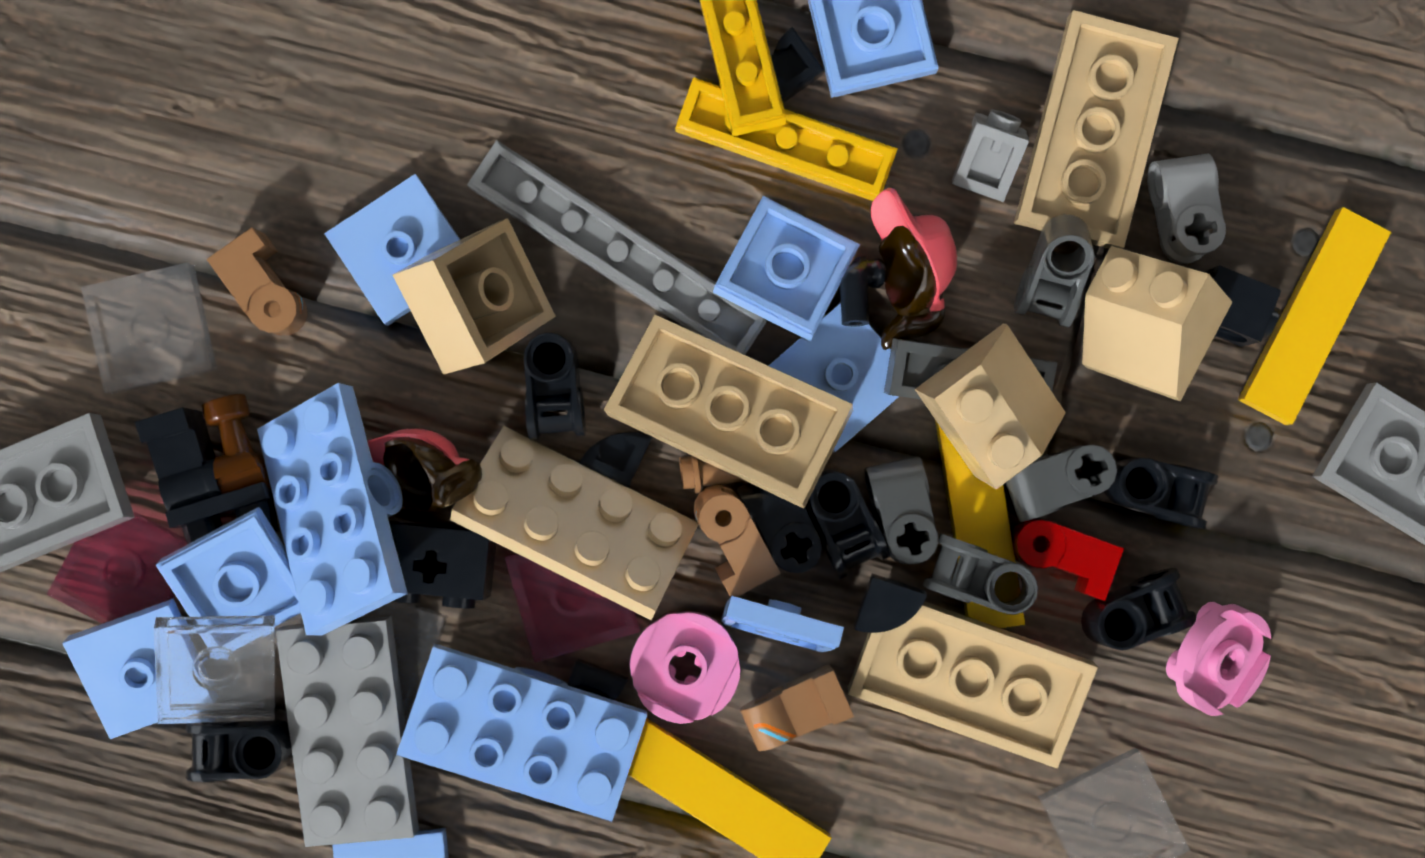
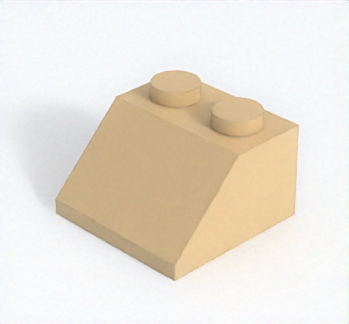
[392,218,556,375]
[1082,246,1232,402]
[915,323,1066,489]

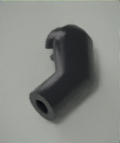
[840,256,886,327]

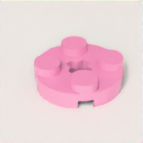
[1166,602,1271,716]
[630,611,740,724]

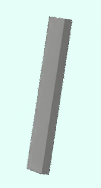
[467,140,768,355]

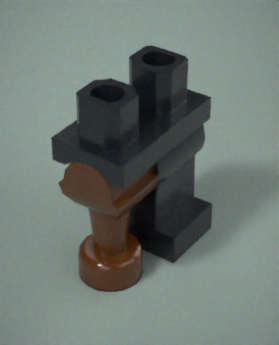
[134,394,278,544]

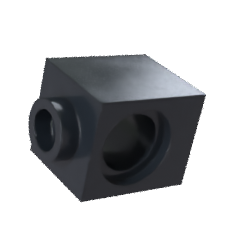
[1204,265,1282,347]

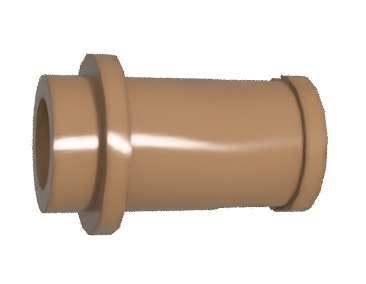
[679,454,748,494]

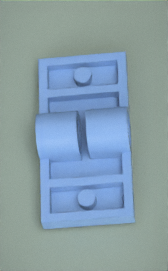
[257,383,408,636]
[396,644,648,822]

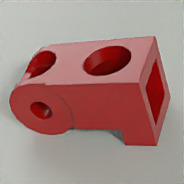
[1011,519,1124,601]

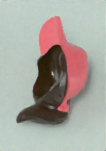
[871,188,957,350]
[367,428,482,512]

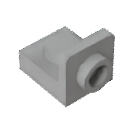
[952,109,1029,202]

